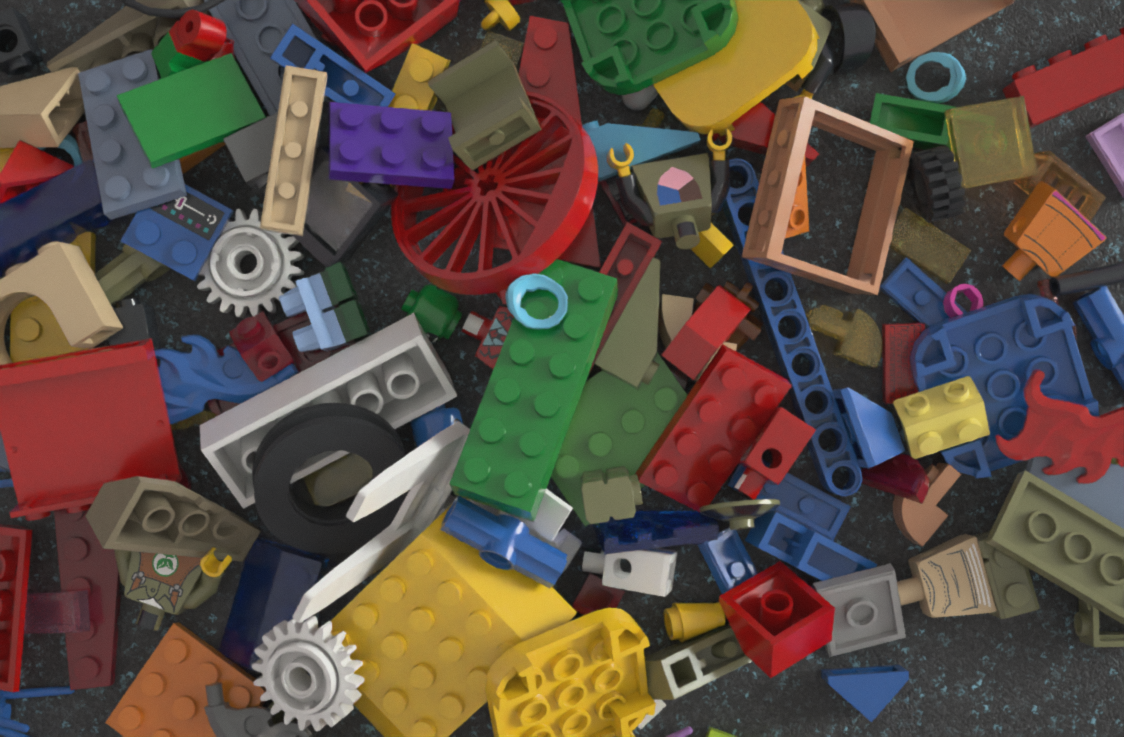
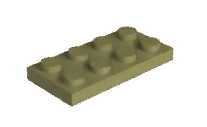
[985,470,1124,625]

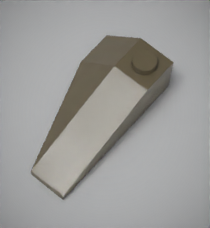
[47,0,211,72]
[86,476,261,562]

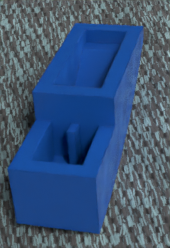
[745,511,878,581]

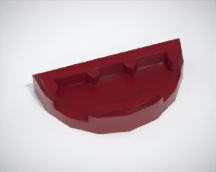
[861,454,929,504]

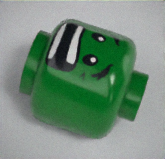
[401,284,463,342]

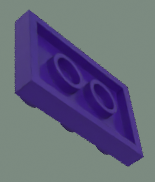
[328,102,454,189]

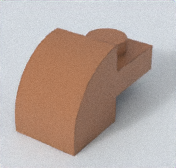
[893,463,961,547]

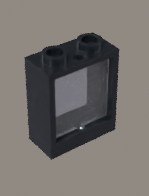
[292,145,399,268]

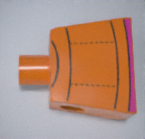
[1002,181,1107,282]

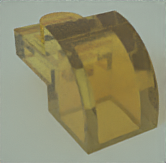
[806,305,882,369]

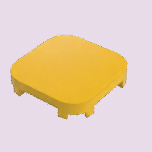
[653,0,820,136]
[485,608,656,737]

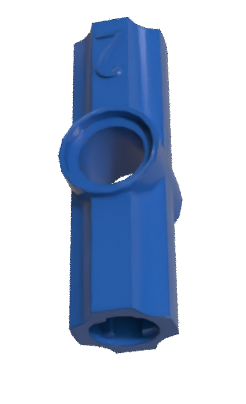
[1072,286,1124,391]
[440,496,567,589]

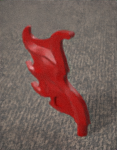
[995,369,1124,484]

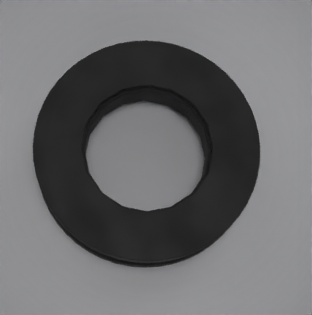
[252,403,410,554]

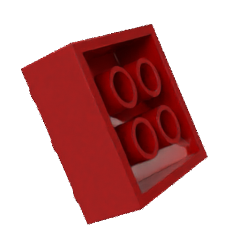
[294,0,459,73]

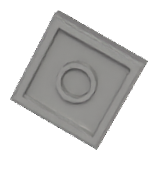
[813,563,906,657]

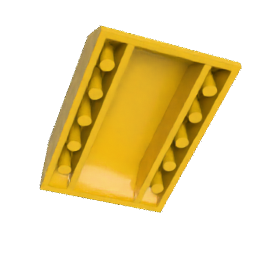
[331,497,577,737]

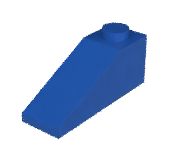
[269,23,396,107]

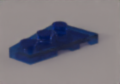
[593,511,719,555]

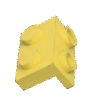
[893,376,990,459]

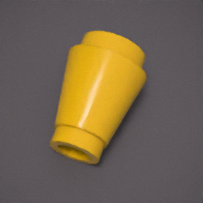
[664,602,725,642]

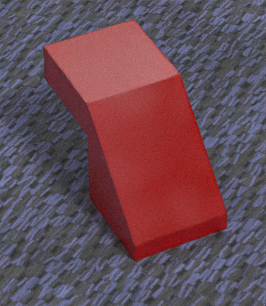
[662,285,751,380]

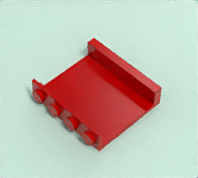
[0,338,182,521]

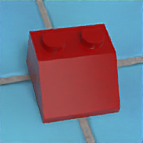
[719,561,835,678]

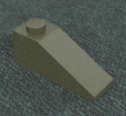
[594,257,660,390]
[645,624,752,700]

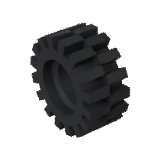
[909,145,965,223]

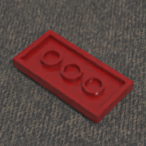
[635,344,792,512]

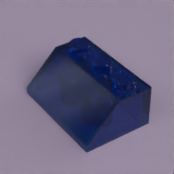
[219,537,329,673]

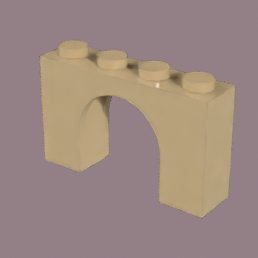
[0,241,123,365]

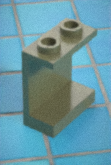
[428,40,541,170]

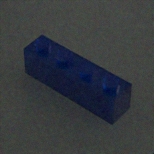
[0,160,112,278]

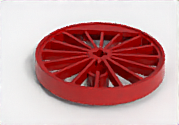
[391,91,598,295]

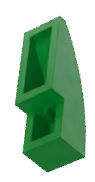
[870,93,995,163]

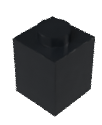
[108,298,161,350]

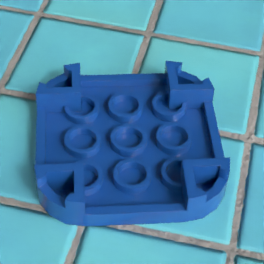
[910,294,1099,479]

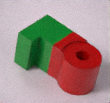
[151,9,227,78]

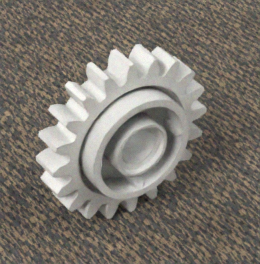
[197,209,304,318]
[252,616,365,731]

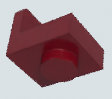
[229,311,293,382]

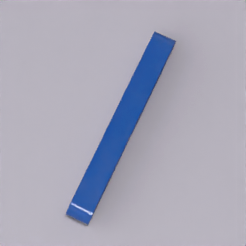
[722,158,862,496]

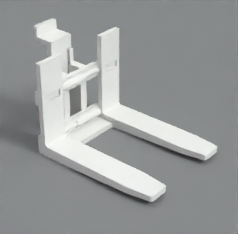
[292,421,582,623]

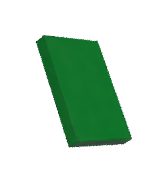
[117,53,266,169]

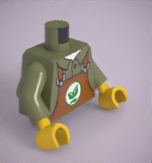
[114,547,232,631]

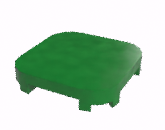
[560,0,739,95]

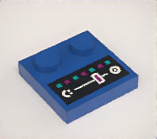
[121,184,234,281]

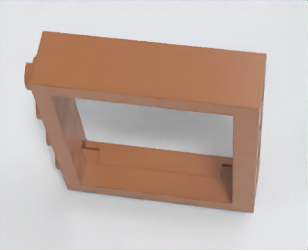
[742,96,914,295]

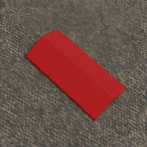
[0,524,32,692]

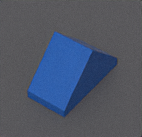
[821,665,909,722]

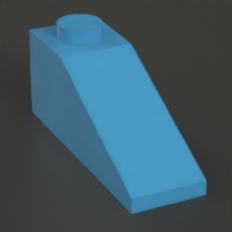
[582,121,701,182]

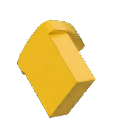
[691,223,733,268]

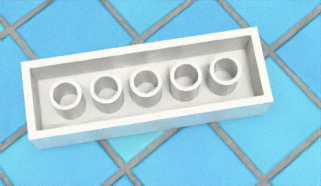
[200,313,457,509]

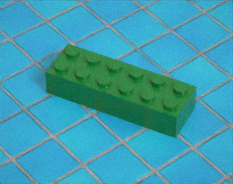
[449,259,618,522]

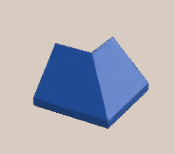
[832,387,905,468]

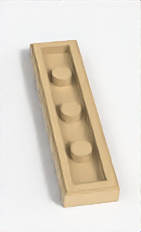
[260,65,328,236]

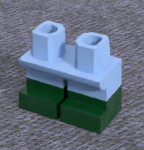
[279,262,372,352]

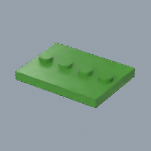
[551,352,688,527]

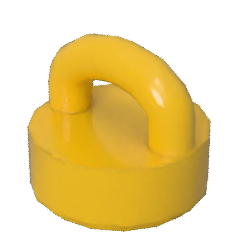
[481,0,520,31]

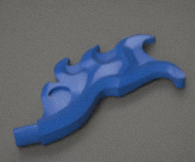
[154,334,299,424]

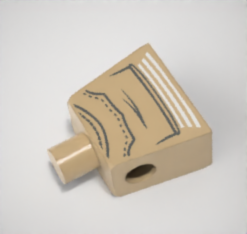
[897,534,997,618]

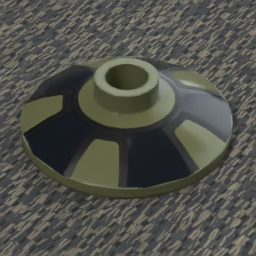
[700,499,781,530]

